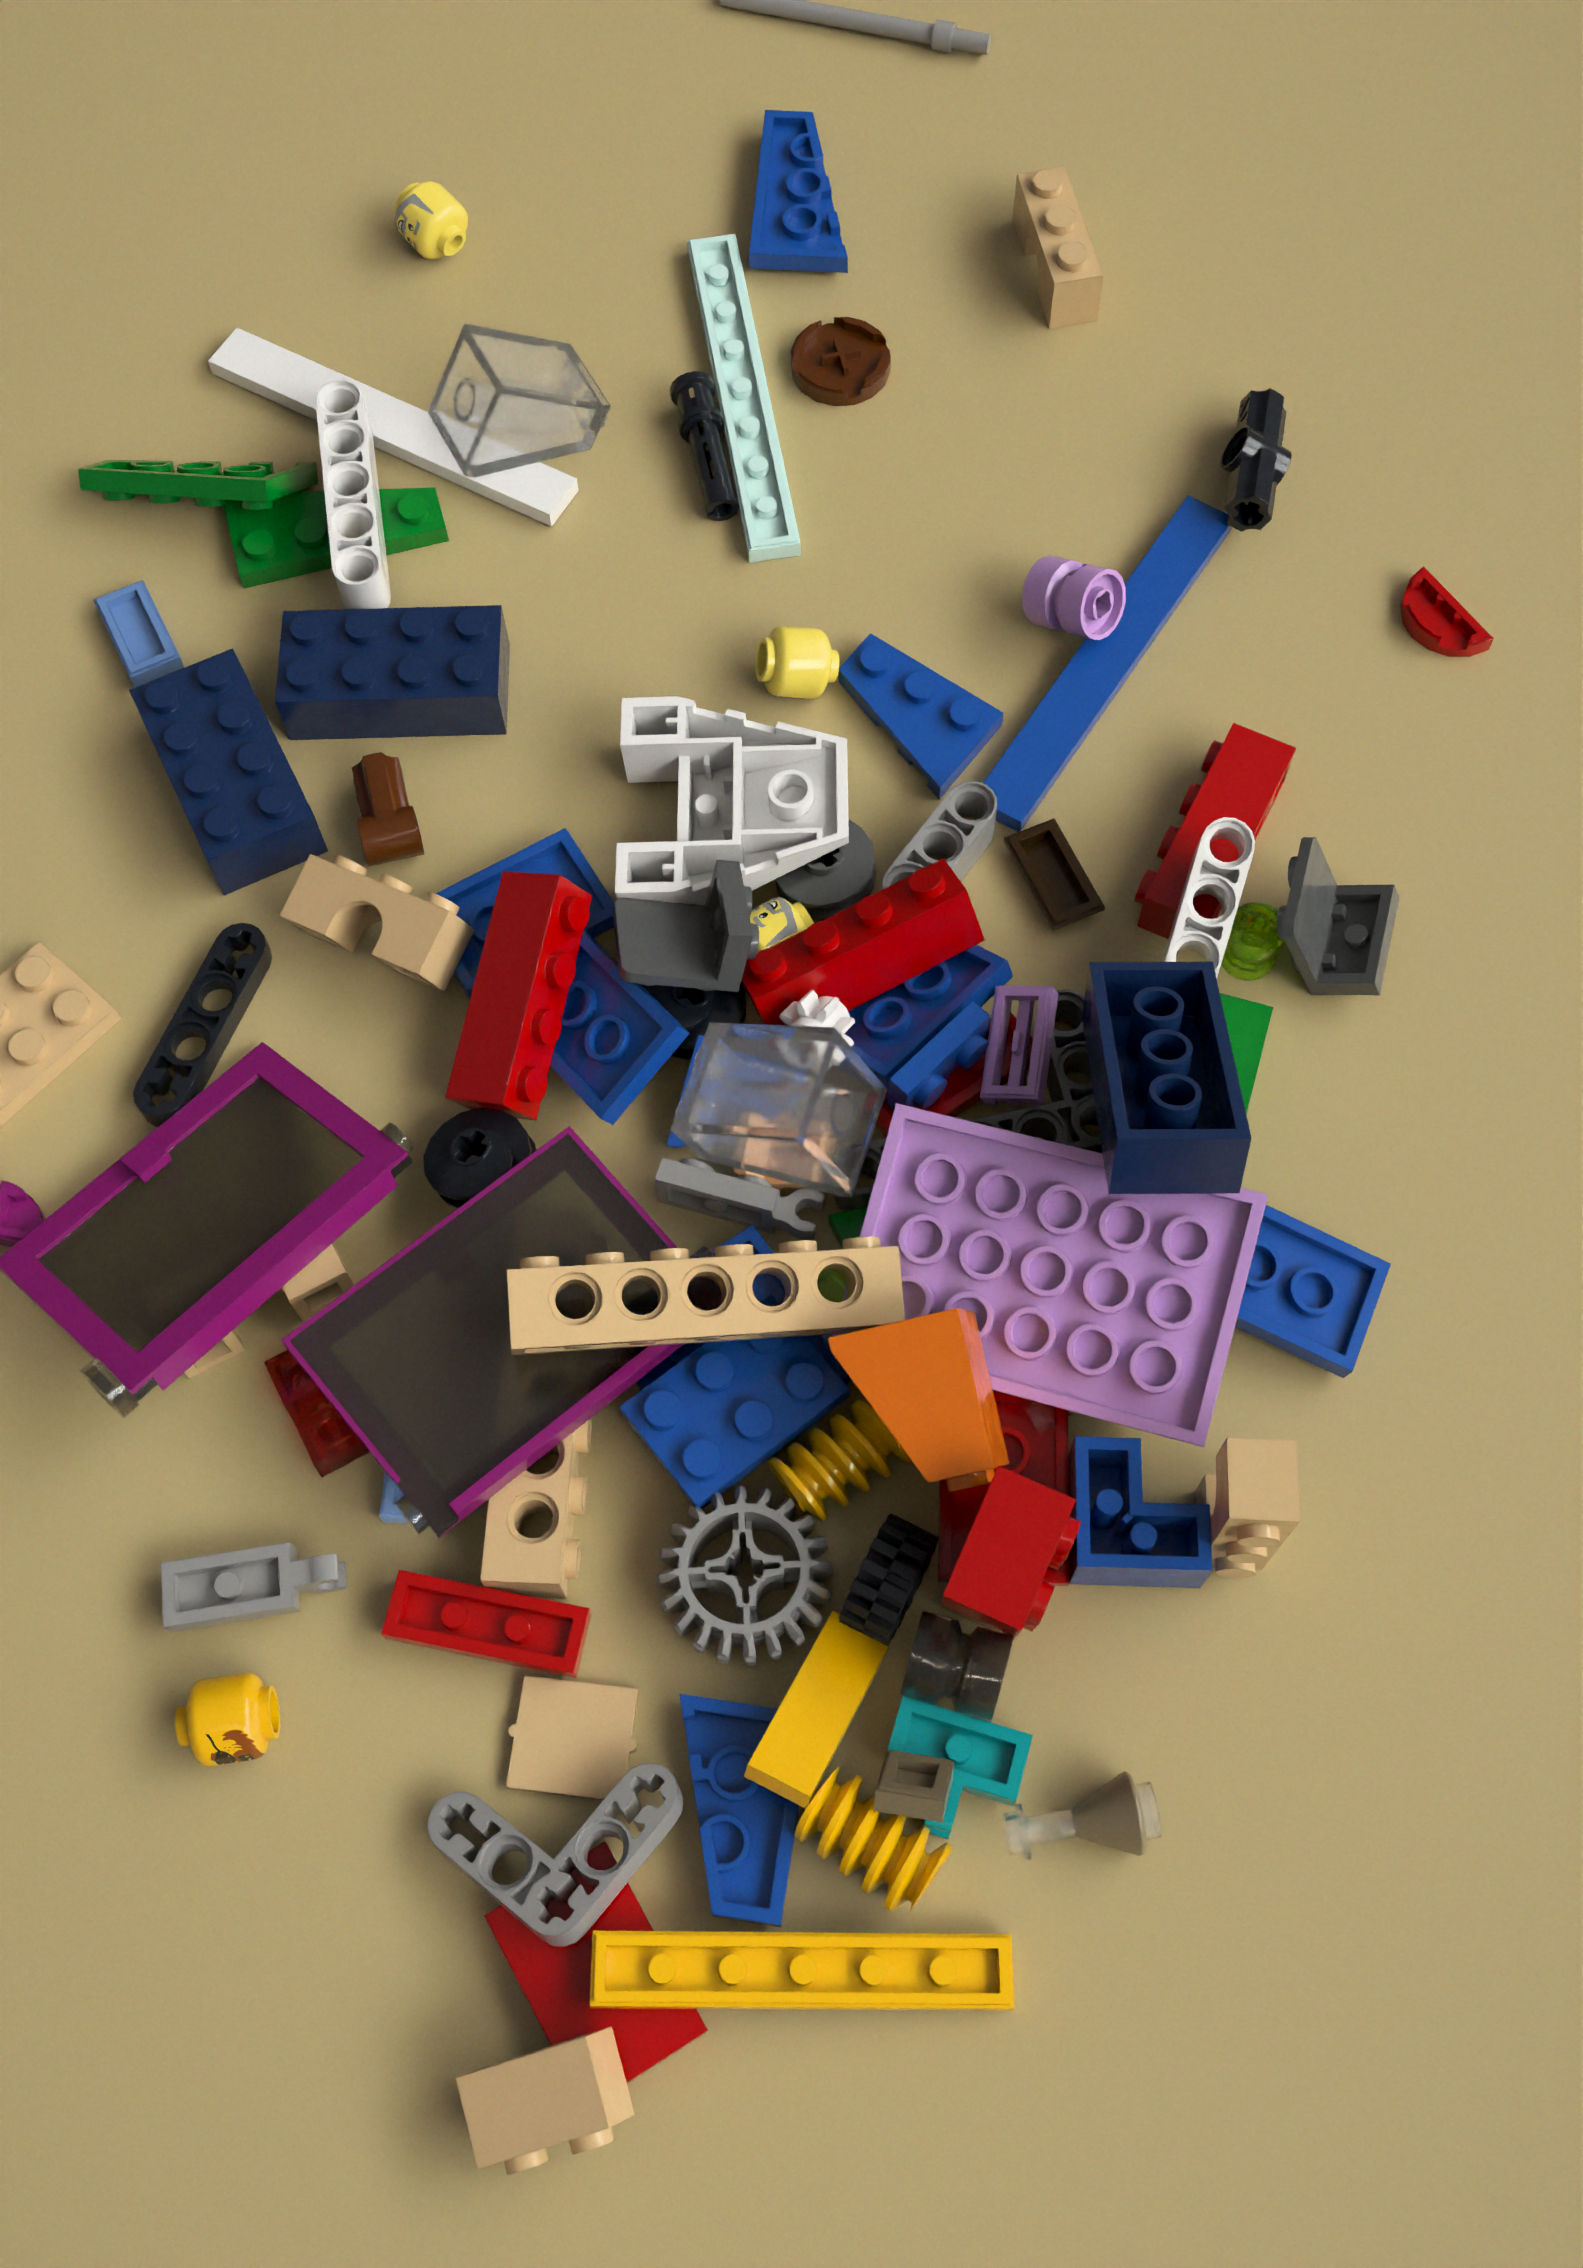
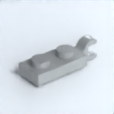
[655,1157,825,1240]
[161,1542,347,1632]

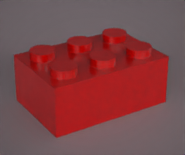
[942,1465,1082,1640]

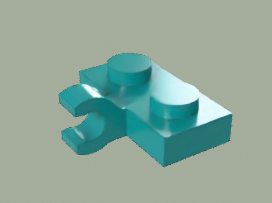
[887,1696,1033,1840]

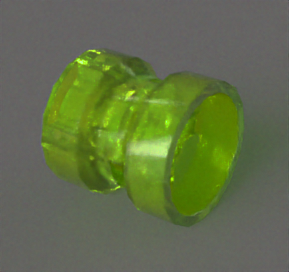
[1221,902,1284,981]

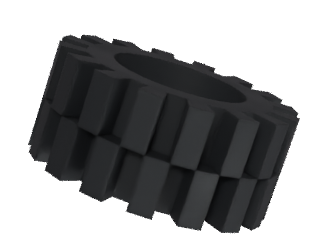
[839,1513,939,1646]

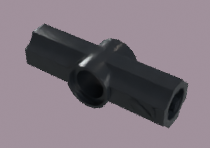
[1220,388,1292,532]

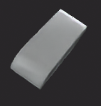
[882,781,997,890]

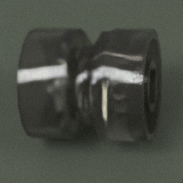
[900,1610,1013,1722]

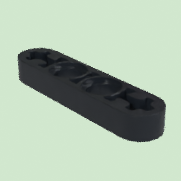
[133,923,272,1127]

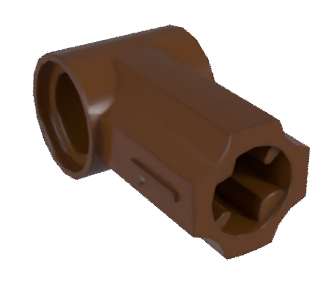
[352,752,424,867]

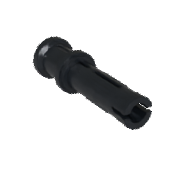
[669,371,739,521]

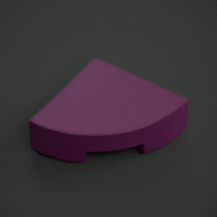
[0,1180,46,1247]

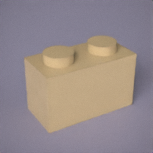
[456,2026,635,2175]

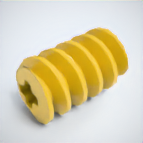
[767,1400,912,1522]
[794,1766,952,1912]

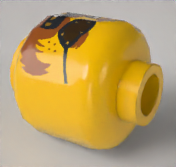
[175,1672,280,1766]

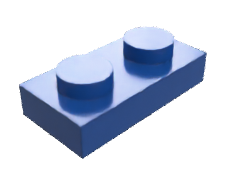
[887,1001,990,1110]

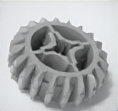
[656,1485,834,1666]

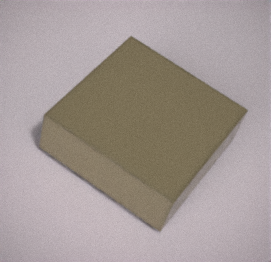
[874,1750,955,1823]

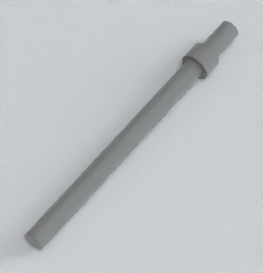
[719,0,991,55]

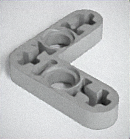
[427,1763,684,1947]

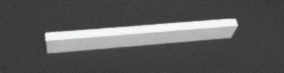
[208,328,579,527]

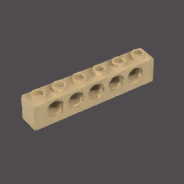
[480,1212,608,1598]
[507,1236,905,1355]

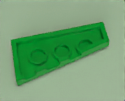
[78,460,318,510]
[224,487,449,589]

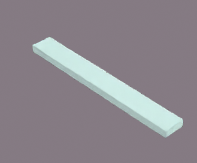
[687,234,801,563]

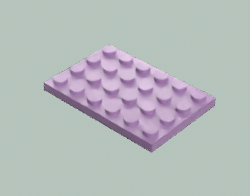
[832,1103,1268,1448]

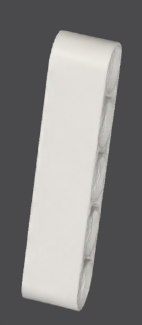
[315,379,391,609]
[1162,817,1255,978]

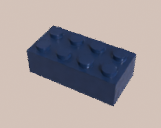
[275,605,510,740]
[129,648,328,896]
[1082,962,1252,1194]

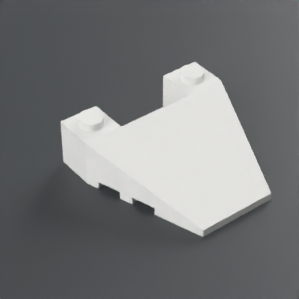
[615,696,849,905]

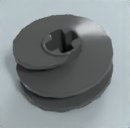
[775,820,877,921]

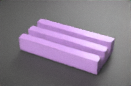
[980,986,1058,1106]

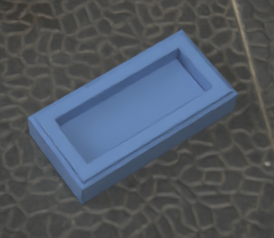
[93,580,185,688]

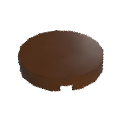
[791,317,891,406]

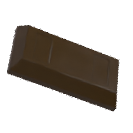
[1003,818,1105,931]

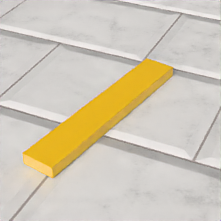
[590,1931,1014,2011]

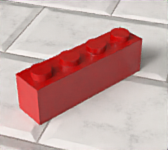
[1134,723,1296,939]
[741,858,985,1048]
[445,871,592,1121]

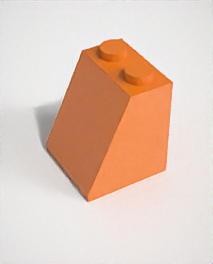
[828,1308,1010,1492]

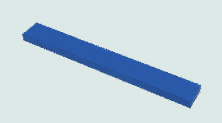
[983,495,1232,832]

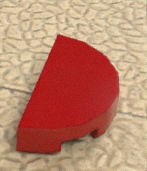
[1400,566,1494,657]

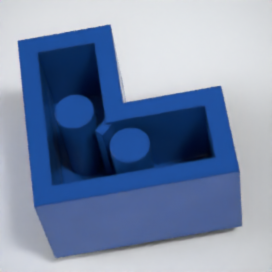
[1069,1436,1213,1588]

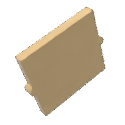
[506,1675,639,1800]

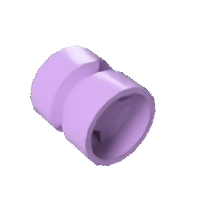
[1022,555,1126,640]

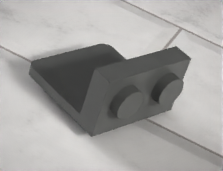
[1277,837,1399,996]
[613,860,759,992]

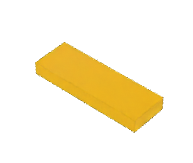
[744,1611,891,1809]

